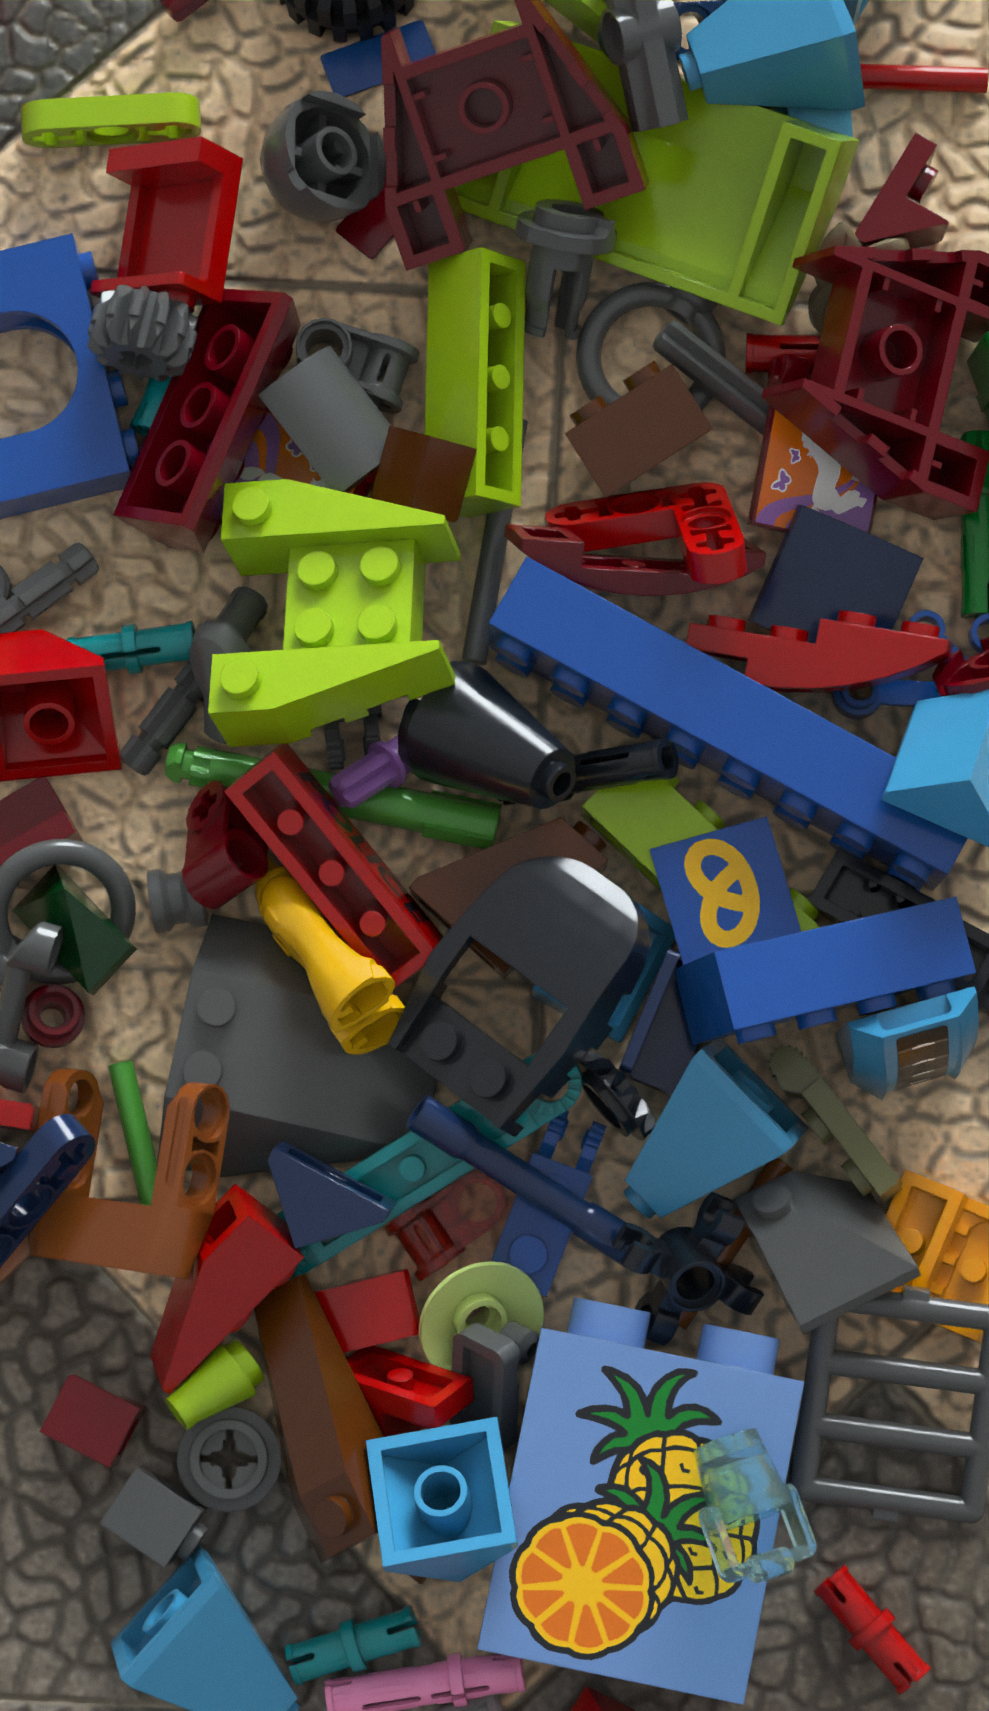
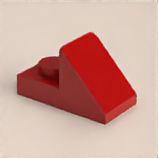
[347,1346,474,1437]

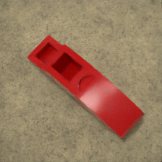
[686,610,953,693]

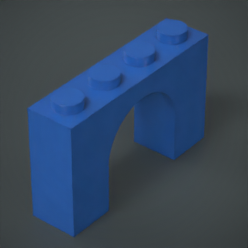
[0,233,140,519]

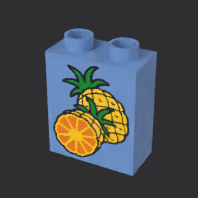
[477,1297,805,1705]

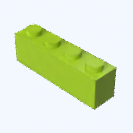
[425,247,526,518]
[581,776,820,932]

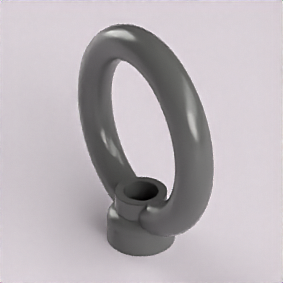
[576,282,726,410]
[0,839,136,986]

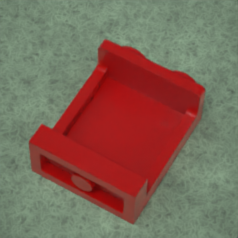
[90,136,243,313]

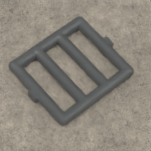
[790,1285,989,1524]

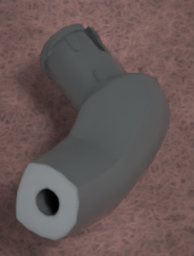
[189,586,268,744]

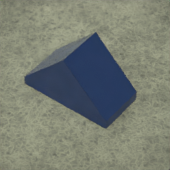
[267,1140,397,1249]

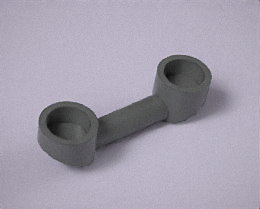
[0,921,63,1093]

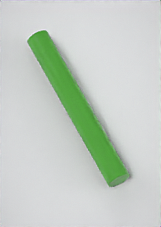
[108,1060,157,1206]

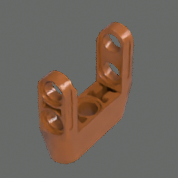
[29,1068,230,1279]

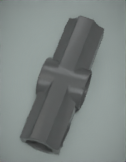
[600,0,689,132]

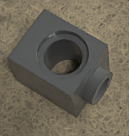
[99,1465,209,1568]

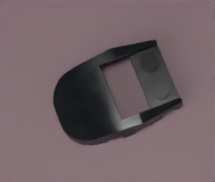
[388,856,650,1137]

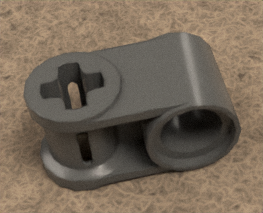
[296,318,420,414]

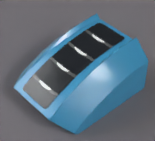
[836,986,979,1100]

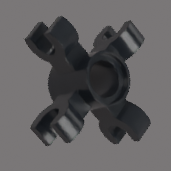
[612,1192,764,1346]

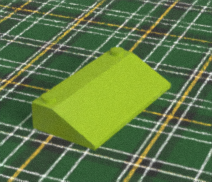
[455,21,859,326]

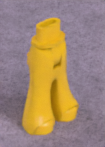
[255,855,405,1055]

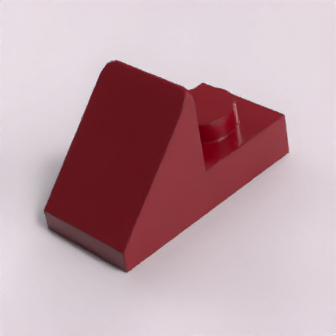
[855,132,949,249]

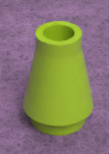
[164,1338,265,1430]

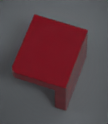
[40,1375,147,1468]

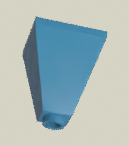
[678,0,865,110]
[624,1038,809,1219]
[110,1545,300,1711]

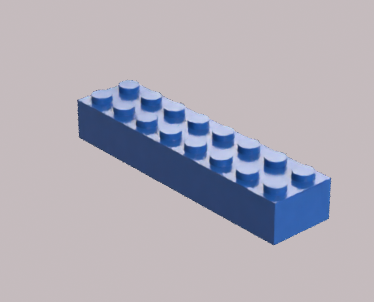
[488,556,968,891]

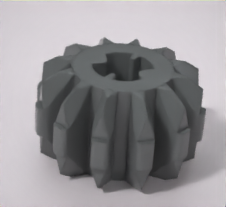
[87,285,198,382]

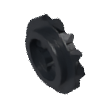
[578,1051,655,1141]

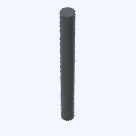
[462,419,528,665]

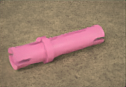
[324,1652,526,1711]

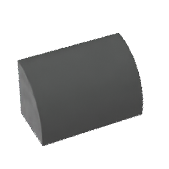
[258,346,391,493]

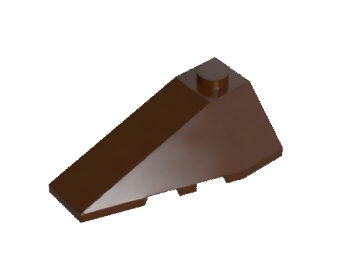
[254,1273,384,1563]

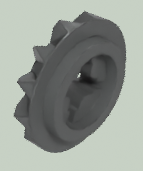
[177,1406,282,1512]

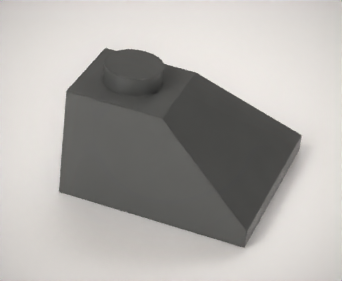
[733,1171,921,1334]

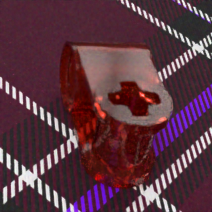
[383,1173,509,1283]

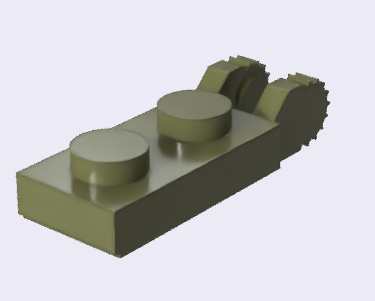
[768,1044,903,1202]

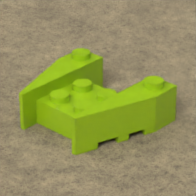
[208,479,461,747]

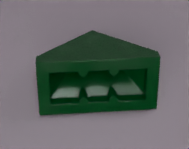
[12,865,137,996]

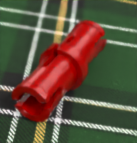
[813,1564,931,1695]

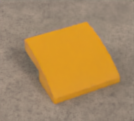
[885,1169,989,1344]

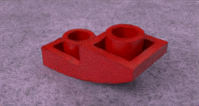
[314,1269,420,1353]

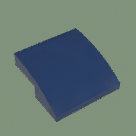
[747,504,924,644]

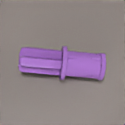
[329,735,412,808]

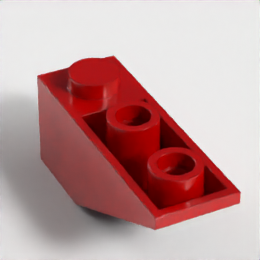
[150,1184,304,1394]

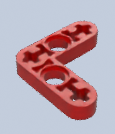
[545,482,747,584]

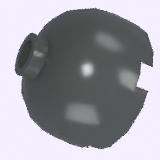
[260,91,386,223]

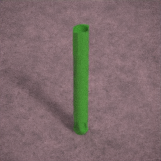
[165,742,502,849]

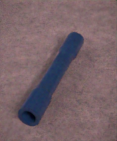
[406,1095,626,1266]

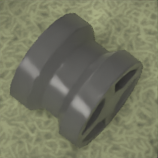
[147,869,208,933]

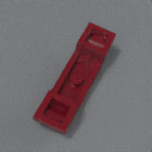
[504,524,766,596]

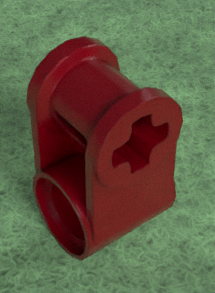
[182,781,268,909]

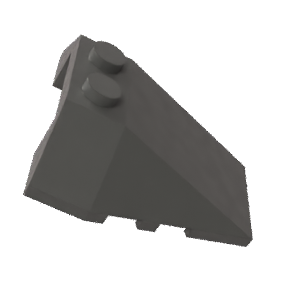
[157,914,437,1177]

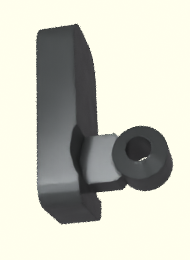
[450,1321,539,1451]

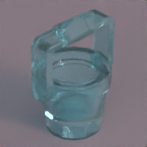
[694,1428,817,1583]

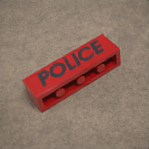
[224,744,444,989]

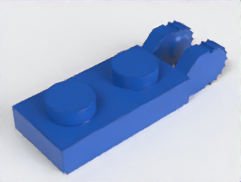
[491,1111,607,1297]

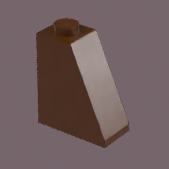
[409,817,608,980]

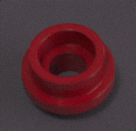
[21,984,85,1048]

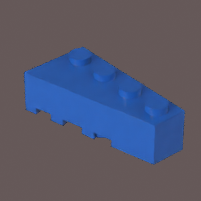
[674,897,976,1045]

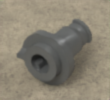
[515,199,617,340]

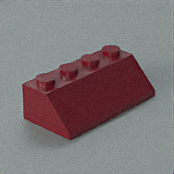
[113,289,301,553]

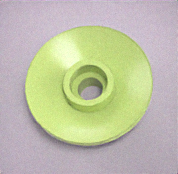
[419,1261,544,1371]

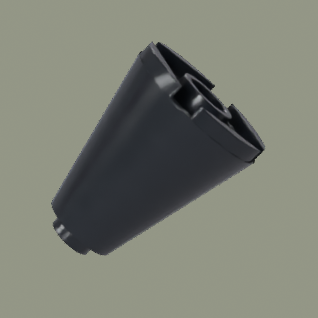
[398,661,576,809]

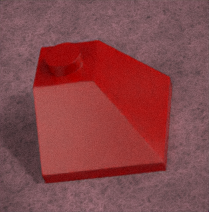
[0,629,122,782]

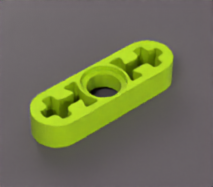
[21,92,201,148]

